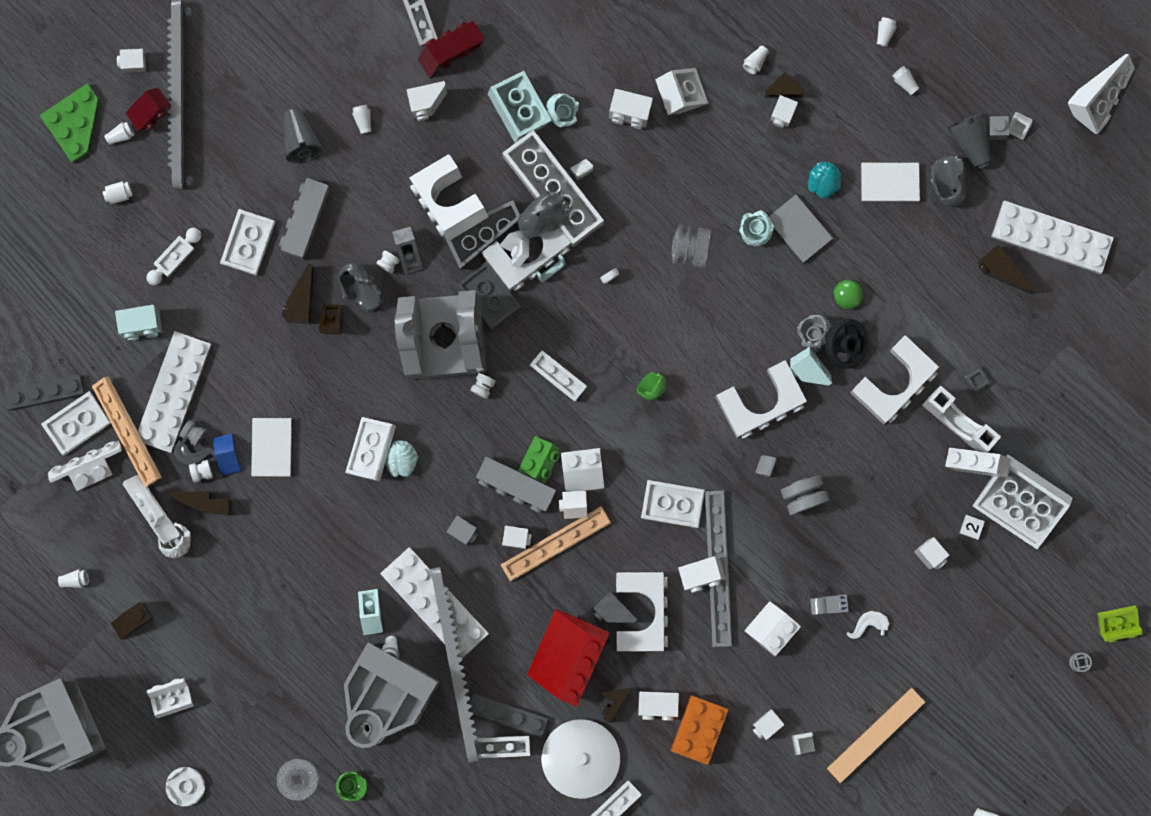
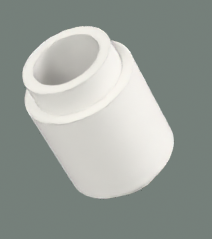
[103,181,133,205]

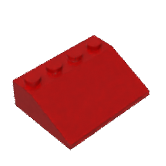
[527,609,610,707]

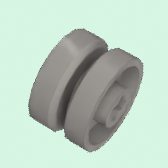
[780,475,830,516]

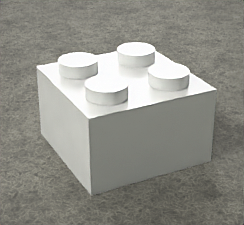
[609,89,653,129]

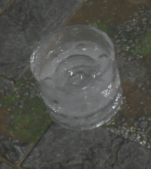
[671,224,711,269]
[277,758,321,800]

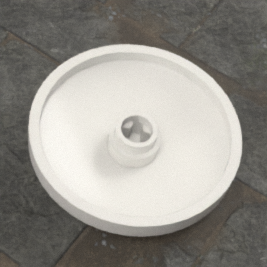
[542,719,620,799]

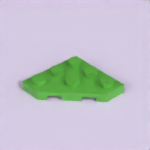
[39,83,99,163]

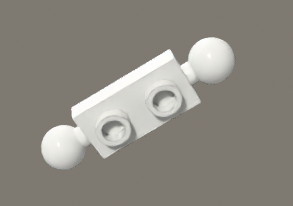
[146,228,201,285]

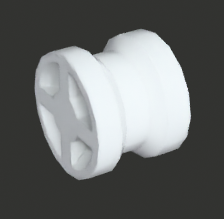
[376,250,400,274]

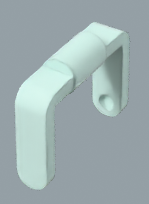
[536,254,566,283]

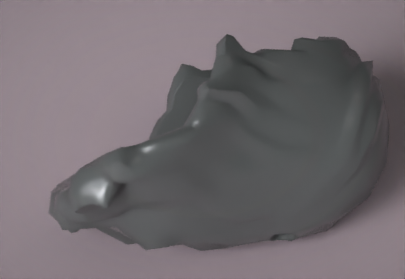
[929,155,968,207]
[518,191,569,238]
[337,262,384,312]

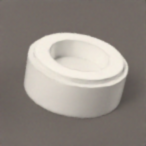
[600,268,620,284]

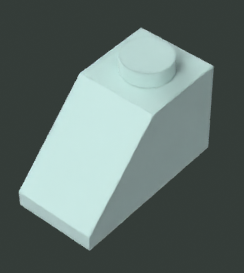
[790,347,832,385]
[358,589,383,635]

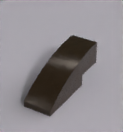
[170,491,231,516]

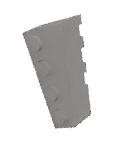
[443,200,520,269]

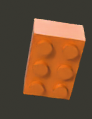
[670,695,728,765]

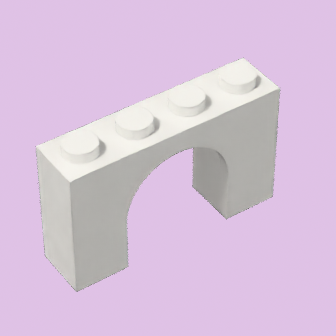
[410,154,488,241]
[482,227,571,291]
[850,335,939,424]
[716,360,807,439]
[922,386,1001,453]
[616,572,668,651]

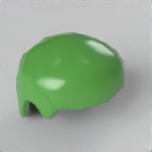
[833,280,863,310]
[637,372,667,400]
[336,772,367,802]

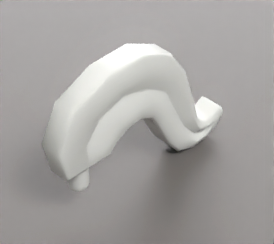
[847,611,889,639]

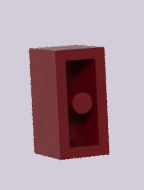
[125,87,171,131]

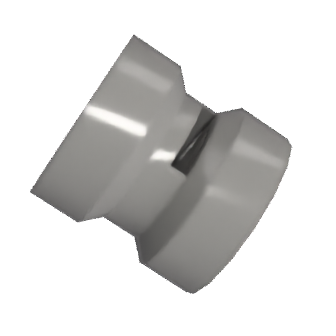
[179,420,206,447]
[1069,653,1092,672]

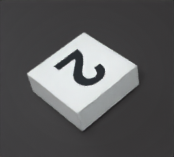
[959,515,985,540]

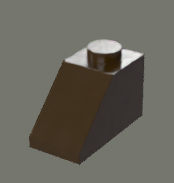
[111,602,154,640]

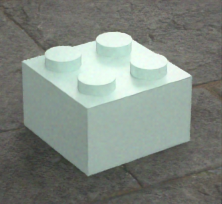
[115,305,163,341]

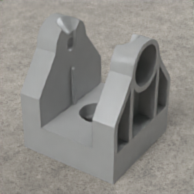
[395,290,487,380]
[344,642,441,748]
[0,678,107,772]

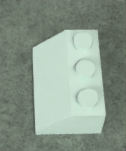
[488,71,552,143]

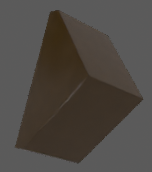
[764,72,804,98]

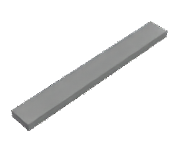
[705,491,732,647]

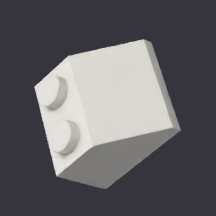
[655,68,708,115]
[407,81,447,121]
[561,448,604,492]
[745,601,801,656]

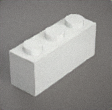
[945,448,1011,478]
[475,736,530,758]

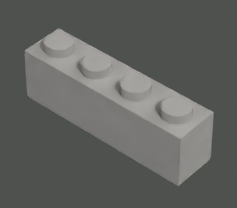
[279,178,330,260]
[476,457,556,514]

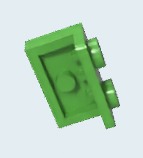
[518,436,561,484]

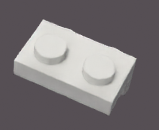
[147,678,194,719]

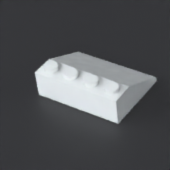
[973,454,1072,549]

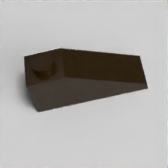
[978,245,1036,294]
[282,264,314,324]

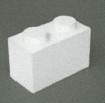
[914,537,949,570]
[678,556,726,593]
[638,692,679,721]

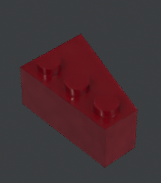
[418,21,485,78]

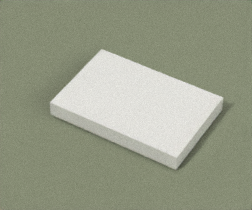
[861,163,920,202]
[220,209,276,276]
[41,391,111,456]
[345,417,396,482]
[251,418,292,477]
[641,480,705,528]

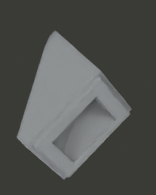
[756,455,777,478]

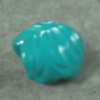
[808,161,842,199]

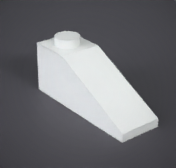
[403,0,438,45]

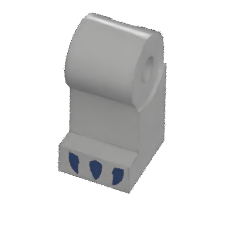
[810,594,849,615]

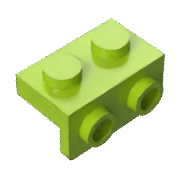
[1097,605,1143,642]

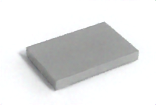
[769,195,833,263]

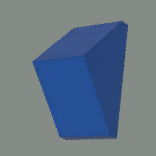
[213,434,241,476]

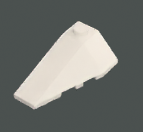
[1068,54,1135,134]

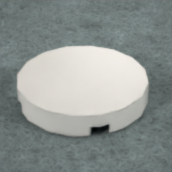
[166,767,205,806]

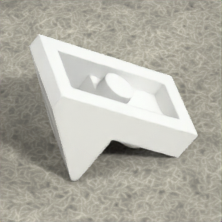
[500,230,529,268]

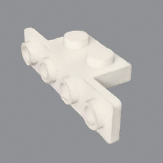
[48,441,122,491]
[123,475,180,544]

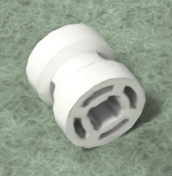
[470,373,496,399]
[189,460,213,483]

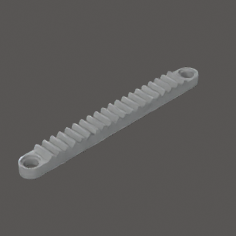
[167,0,184,189]
[430,567,479,763]

